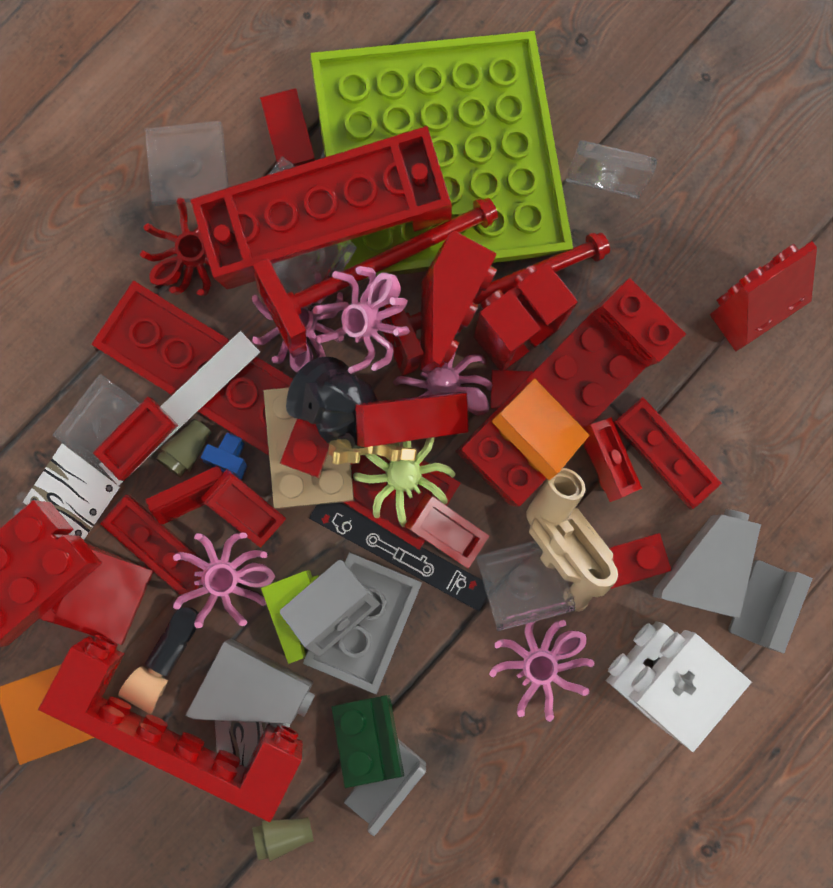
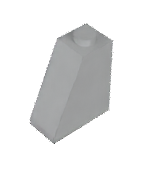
[653,509,761,618]
[186,639,315,724]

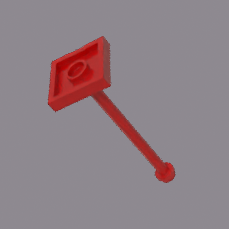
[253,198,498,358]
[379,232,610,376]

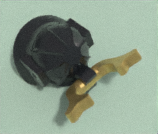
[286,357,417,464]

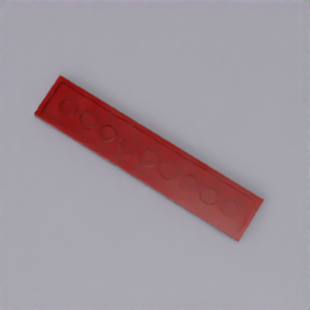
[91,280,461,550]

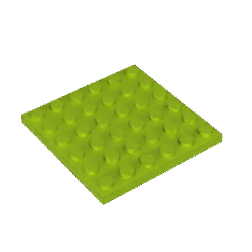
[310,31,573,279]

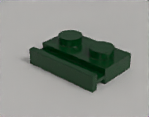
[331,695,405,788]

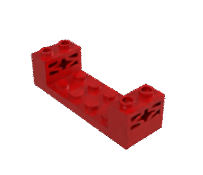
[190,126,452,290]
[455,278,686,507]
[38,635,303,822]

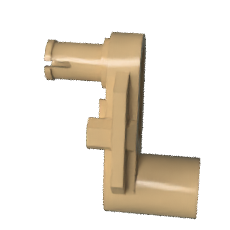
[526,468,618,612]

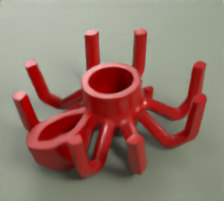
[140,197,211,296]

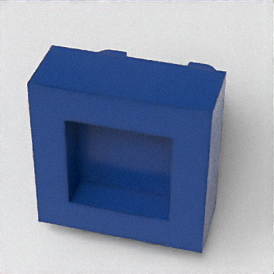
[200,432,248,480]

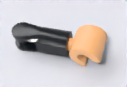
[118,607,199,715]

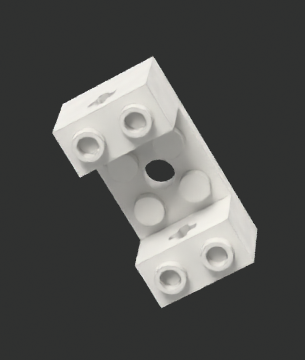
[605,621,752,752]

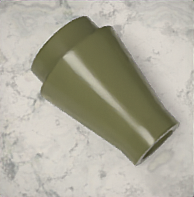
[156,419,212,478]
[252,817,314,862]

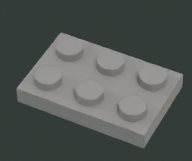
[303,552,422,694]

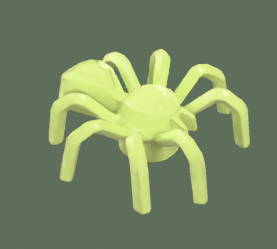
[353,437,455,527]

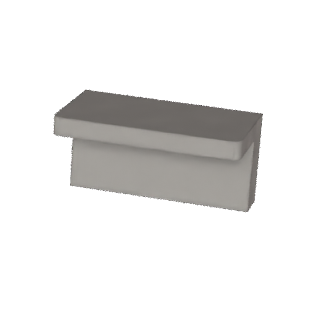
[280,560,380,657]
[728,560,813,654]
[344,739,426,836]

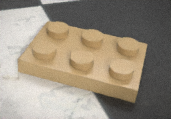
[263,388,354,509]

